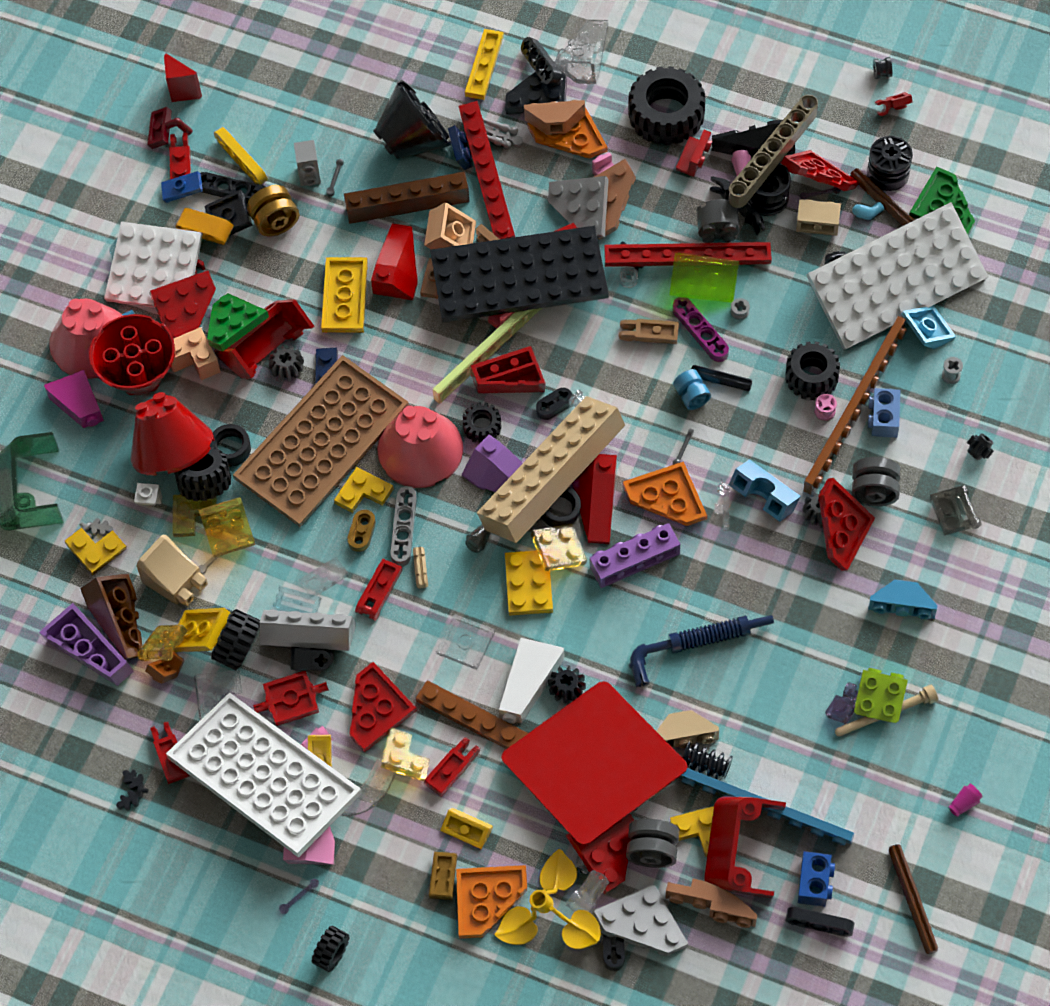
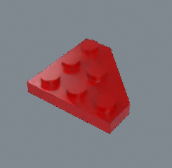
[781,150,859,191]
[149,270,216,339]
[818,478,875,571]
[350,662,417,753]
[566,814,634,894]

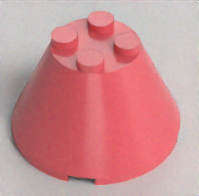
[49,299,123,379]
[377,406,463,488]

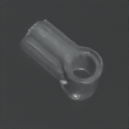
[566,870,609,914]

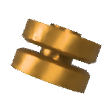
[247,185,300,237]

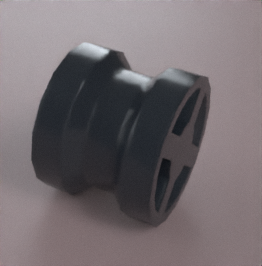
[873,57,893,79]

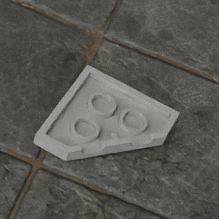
[548,176,609,238]
[592,885,688,956]

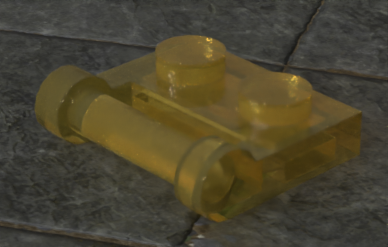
[138,625,188,661]

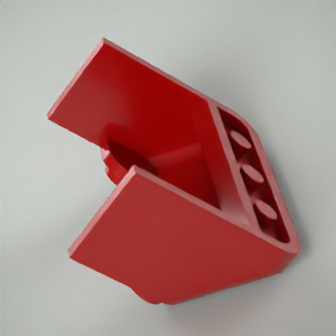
[214,299,315,379]
[704,797,786,898]

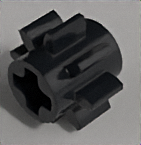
[966,433,994,460]

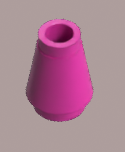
[948,783,983,817]

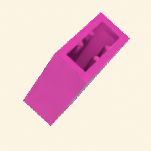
[44,370,104,428]

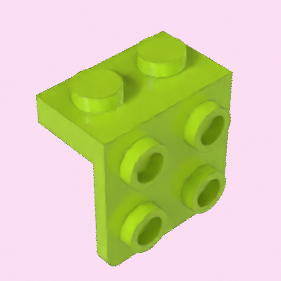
[854,668,908,723]

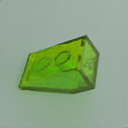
[669,252,739,303]

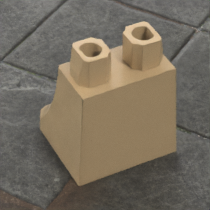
[136,535,208,606]

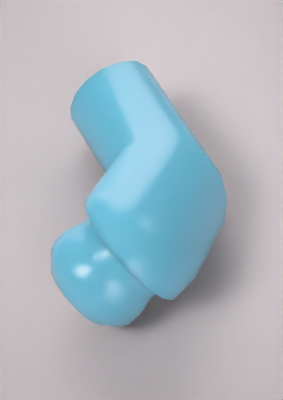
[852,202,884,220]

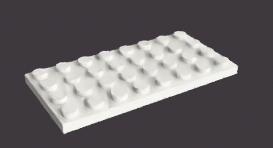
[806,202,988,350]
[166,693,362,858]

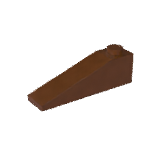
[80,574,144,660]

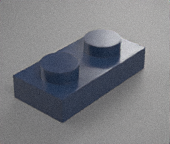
[448,125,472,170]
[316,347,338,383]

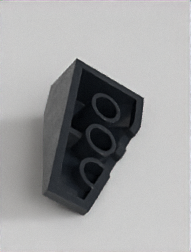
[711,120,795,163]

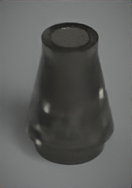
[465,524,491,553]

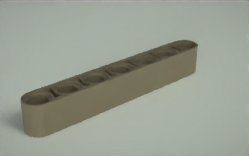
[729,95,818,208]

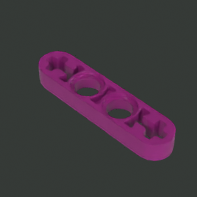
[673,297,729,362]

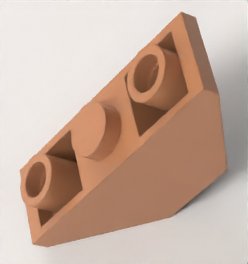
[524,100,585,135]

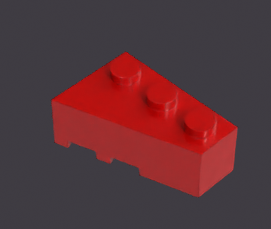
[471,346,546,394]

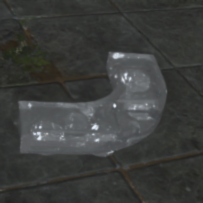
[340,759,398,816]

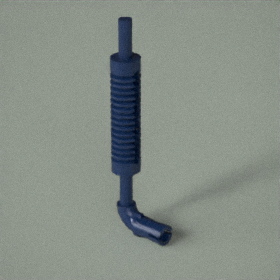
[629,615,774,687]

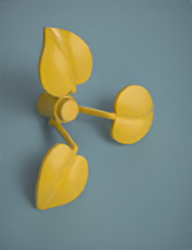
[494,849,601,949]

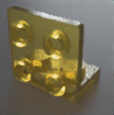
[199,497,255,558]

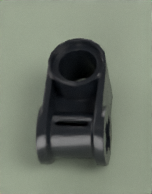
[290,647,334,671]

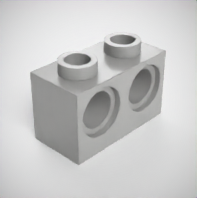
[294,140,321,186]

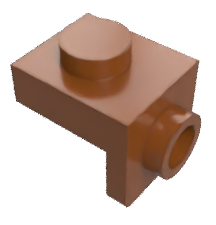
[145,648,184,684]

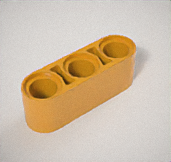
[175,208,234,245]

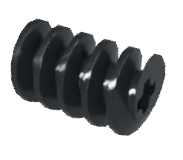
[682,741,733,780]

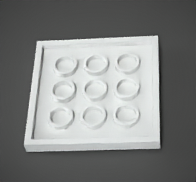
[104,222,203,308]

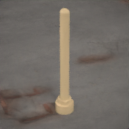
[835,684,938,736]

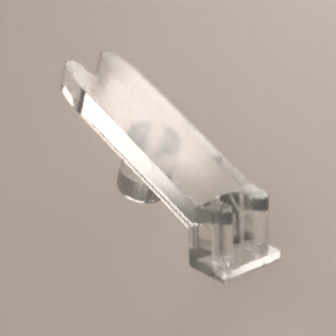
[715,479,731,531]

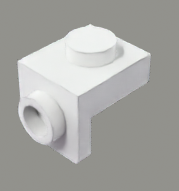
[134,483,163,506]

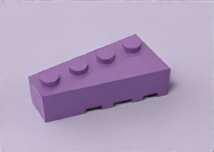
[39,603,134,686]

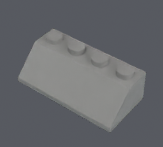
[260,609,356,651]

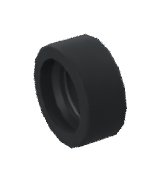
[210,424,251,467]
[541,487,581,529]

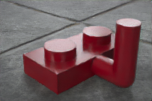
[147,107,193,149]

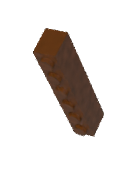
[344,172,470,224]

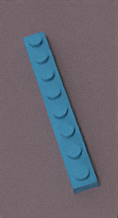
[679,768,855,846]

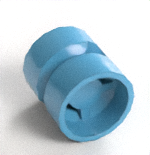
[673,369,711,410]

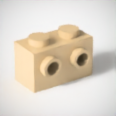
[796,199,841,236]

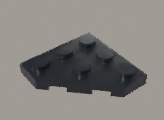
[505,60,568,114]

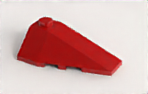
[371,223,418,300]
[572,454,617,544]

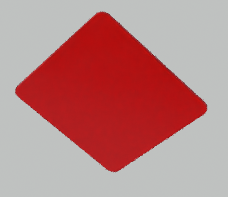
[501,681,687,845]

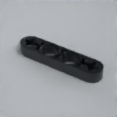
[521,37,562,87]
[200,172,266,203]

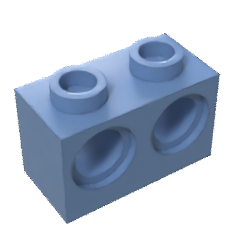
[868,388,900,438]

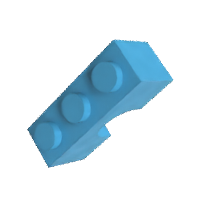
[728,459,801,522]

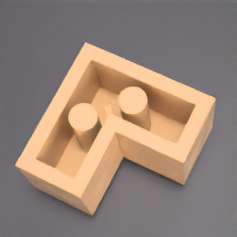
[171,327,221,381]

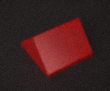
[164,53,202,102]

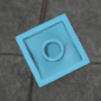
[901,305,956,349]

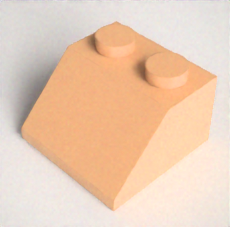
[424,202,476,250]

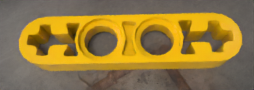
[214,127,268,185]

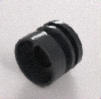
[867,136,913,191]
[747,163,791,216]

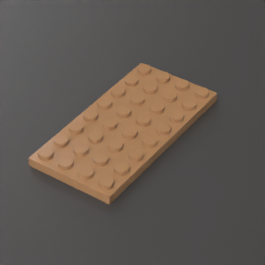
[233,355,409,527]

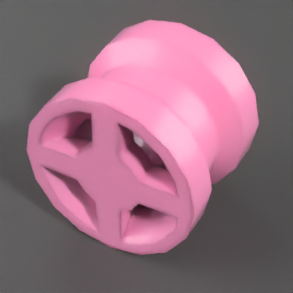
[814,394,837,421]

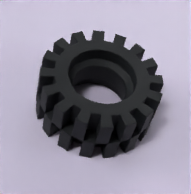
[462,402,502,444]
[311,925,350,972]

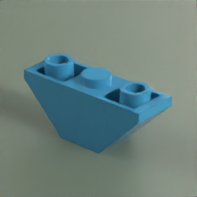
[868,579,937,620]

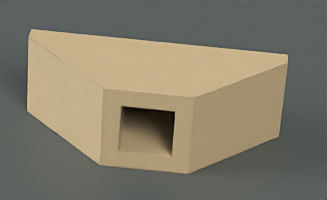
[657,710,719,748]

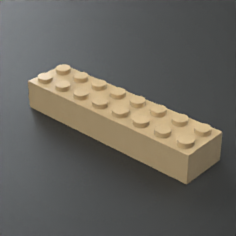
[477,396,625,543]

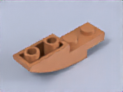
[665,878,757,928]

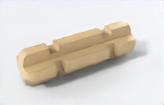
[413,547,428,589]

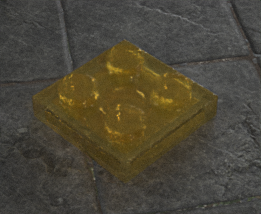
[531,524,587,571]

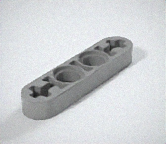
[391,486,417,566]

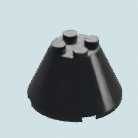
[373,79,452,159]

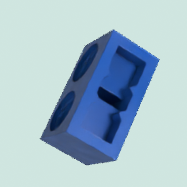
[797,851,835,907]

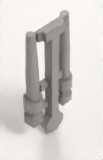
[483,118,523,149]

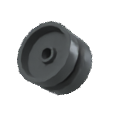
[851,457,901,507]
[626,819,679,868]

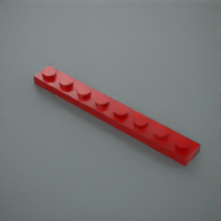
[458,101,515,239]
[604,242,772,267]

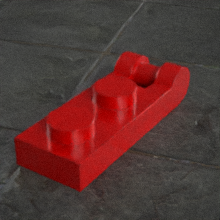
[355,558,403,621]

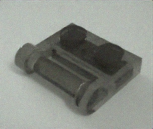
[930,486,982,536]

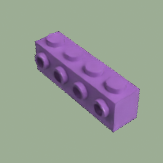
[589,523,681,588]

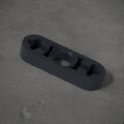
[785,907,855,937]

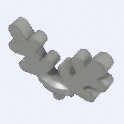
[80,518,113,539]

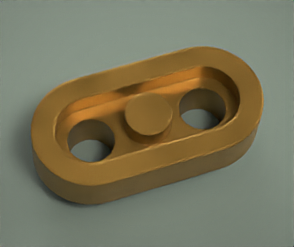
[348,510,376,552]

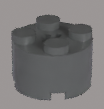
[696,199,740,243]

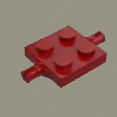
[253,671,329,726]

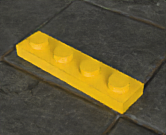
[465,29,504,100]

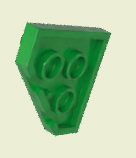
[909,166,975,236]
[207,293,269,352]

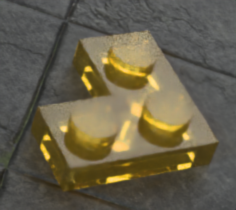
[173,494,217,537]
[381,728,430,781]

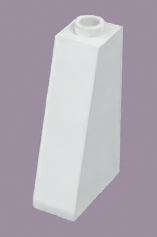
[499,638,564,724]

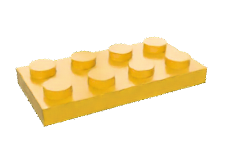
[321,257,368,333]

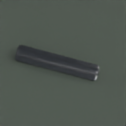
[691,365,752,391]

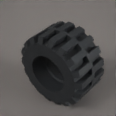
[785,341,840,400]
[174,447,231,501]
[211,609,260,671]

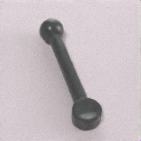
[326,159,344,196]
[673,428,694,465]

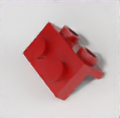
[676,129,713,177]

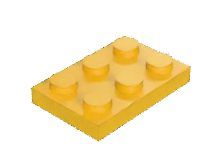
[505,550,553,616]
[166,608,230,652]

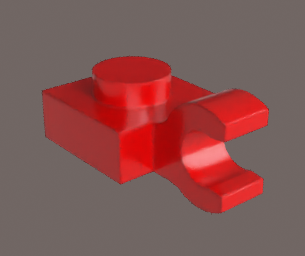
[875,92,913,116]

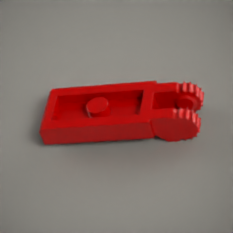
[169,133,191,179]
[150,721,190,784]
[424,737,481,797]

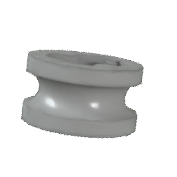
[731,298,750,320]

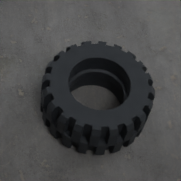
[628,66,706,145]

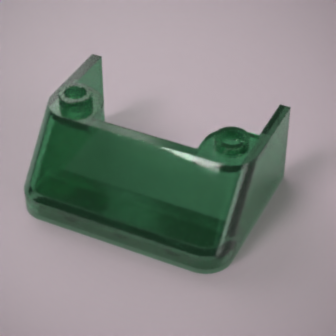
[0,432,64,531]

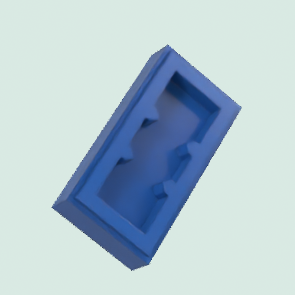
[161,171,203,203]

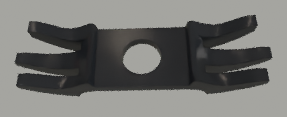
[710,176,765,235]

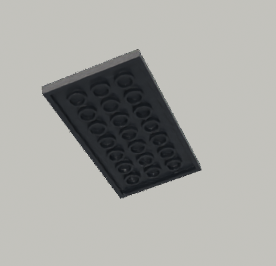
[430,225,609,323]

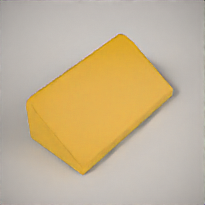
[440,808,493,849]

